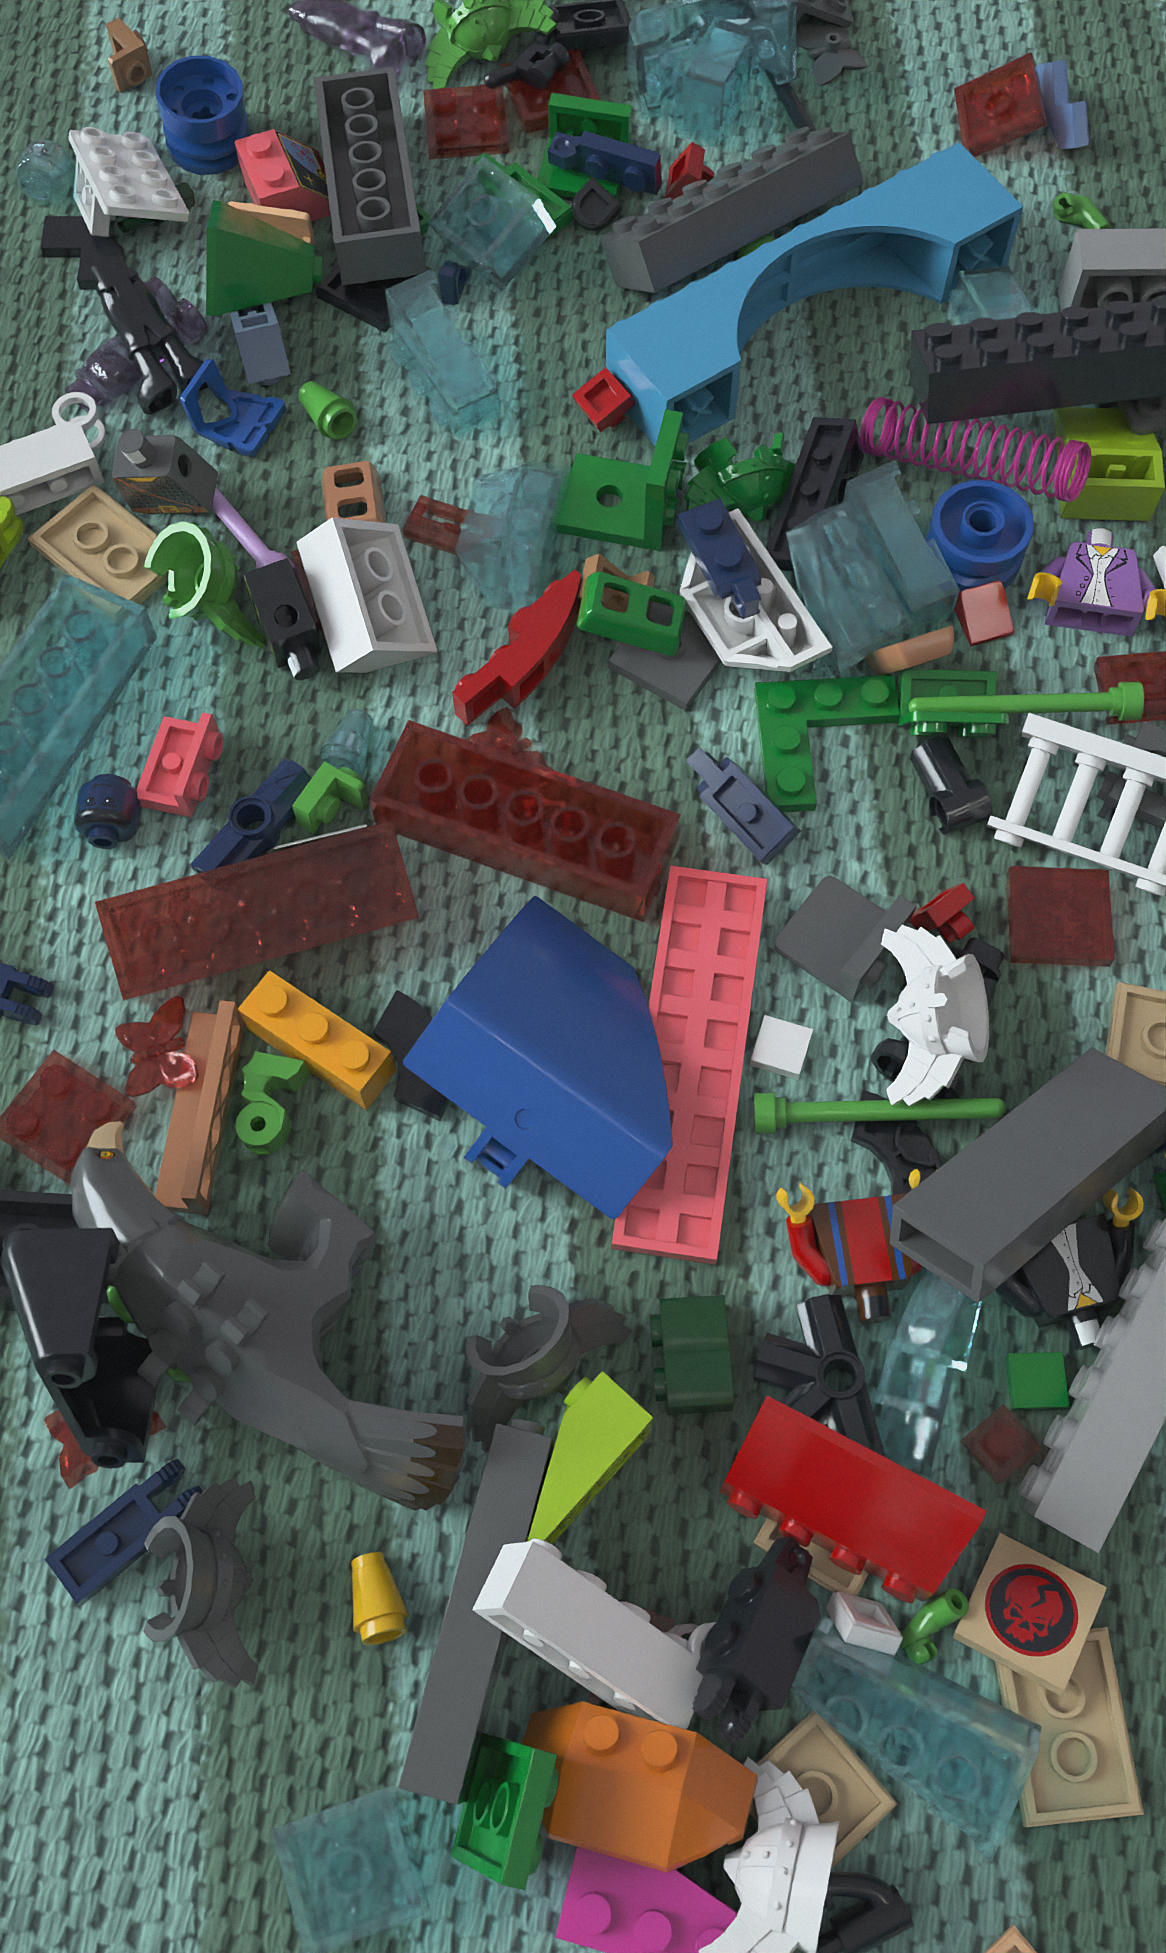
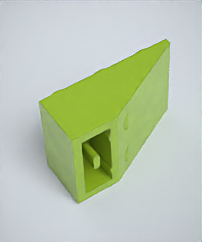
[1054,407,1165,521]

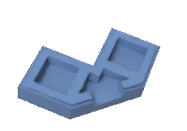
[1036,59,1089,150]

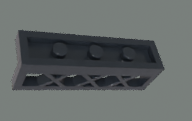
[765,417,864,596]

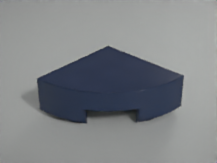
[438,261,468,305]

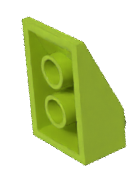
[527,1371,653,1545]

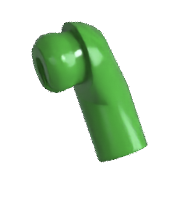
[899,1588,969,1667]

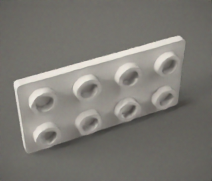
[69,127,189,237]

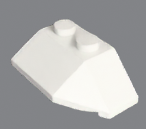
[680,509,832,672]

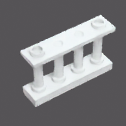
[987,713,1166,897]

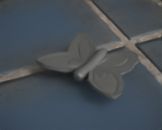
[790,23,868,86]

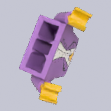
[1027,528,1166,637]

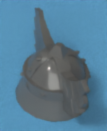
[466,1285,632,1453]
[143,1478,258,1688]

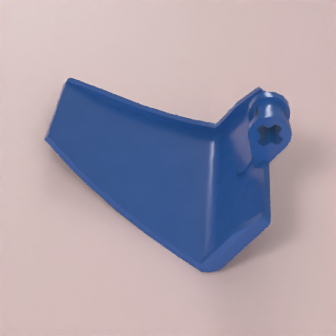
[403,896,673,1219]

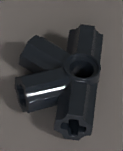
[754,1294,885,1457]

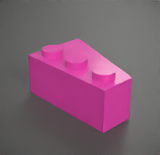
[555,1847,738,1953]

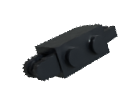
[692,1536,821,1744]

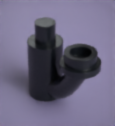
[817,1872,914,1953]

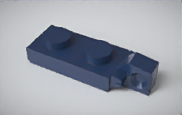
[547,131,662,196]
[678,498,762,620]
[686,747,801,865]

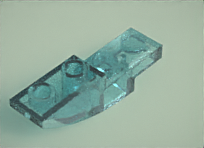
[874,1269,982,1477]

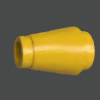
[351,1552,409,1645]

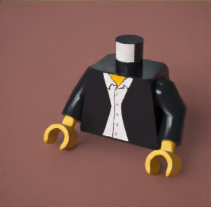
[995,1187,1144,1350]

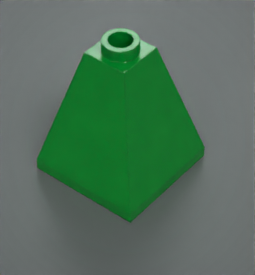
[206,200,323,316]

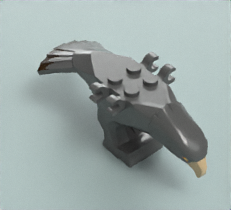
[71,1121,469,1511]

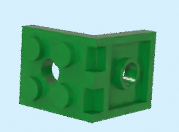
[556,409,690,552]

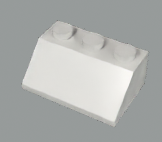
[297,518,437,673]

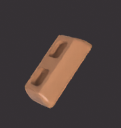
[322,461,387,523]
[863,625,954,675]

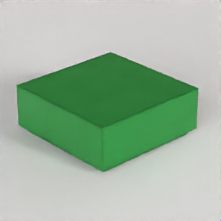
[1005,1352,1069,1411]

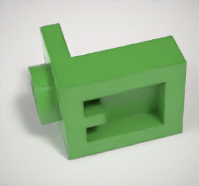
[292,761,369,834]

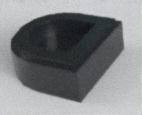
[572,177,623,231]

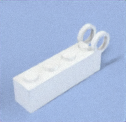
[0,392,106,515]
[472,1538,717,1730]

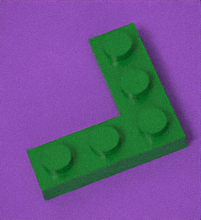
[754,675,900,812]

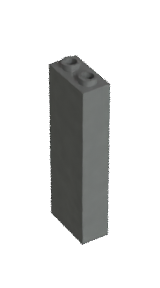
[889,1047,1166,1304]
[398,1419,554,1805]

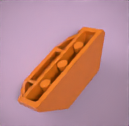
[522,1702,758,1873]

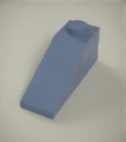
[229,302,291,385]

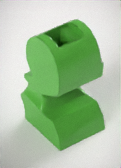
[235,1051,311,1155]

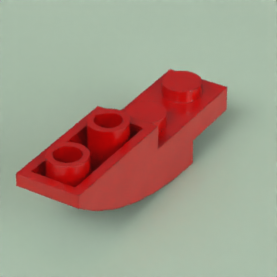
[452,569,581,726]

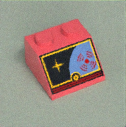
[234,129,331,221]

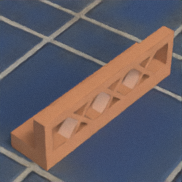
[155,1000,245,1215]

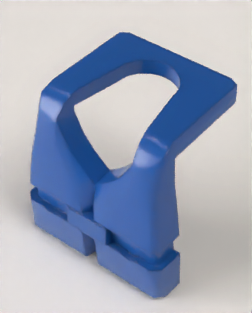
[180,359,286,457]

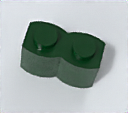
[650,1295,734,1415]

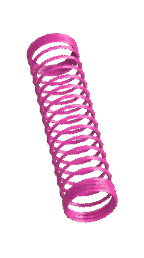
[860,397,1091,503]

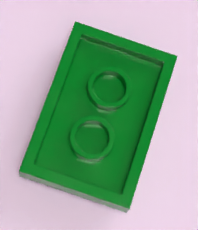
[451,1733,559,1891]

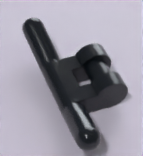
[484,8,570,90]

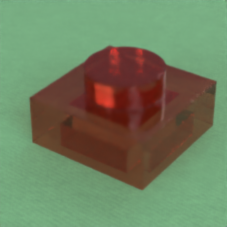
[960,1404,1041,1485]

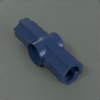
[190,759,312,893]

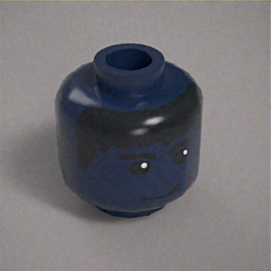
[74,774,141,849]

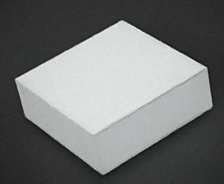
[750,1015,813,1080]
[825,1591,903,1655]

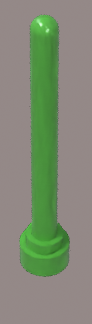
[908,682,1144,721]
[754,1092,1006,1134]

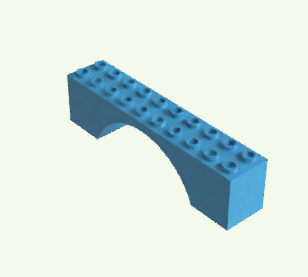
[606,142,1023,446]

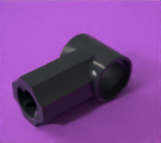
[910,735,992,835]

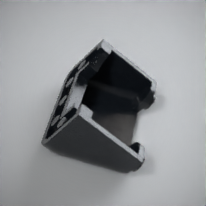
[0,1228,158,1469]

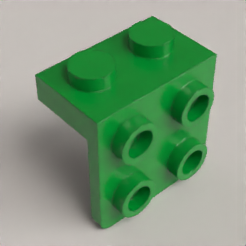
[537,93,632,199]
[898,669,1009,738]

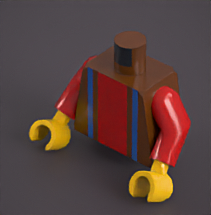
[776,1169,937,1324]

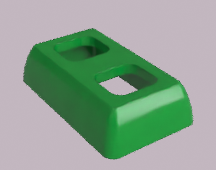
[577,571,686,657]

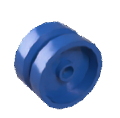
[923,480,1033,595]

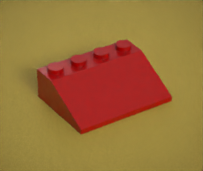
[719,1395,987,1603]

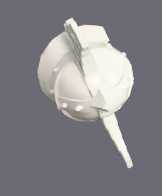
[881,925,989,1107]
[699,1757,840,1953]

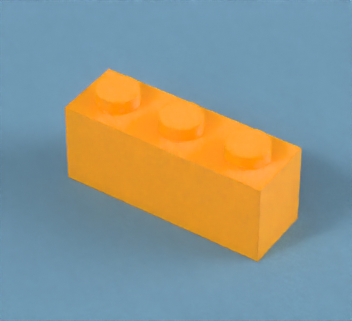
[238,970,397,1110]

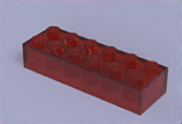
[369,720,680,922]
[95,820,419,1000]

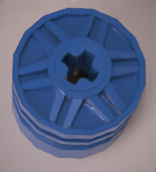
[156,56,250,175]

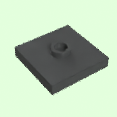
[608,602,722,711]

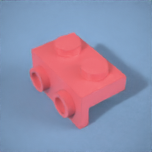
[136,712,224,818]

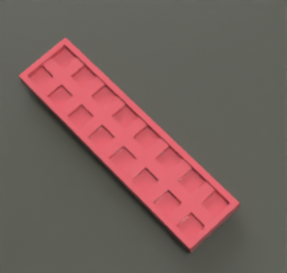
[611,865,768,1265]

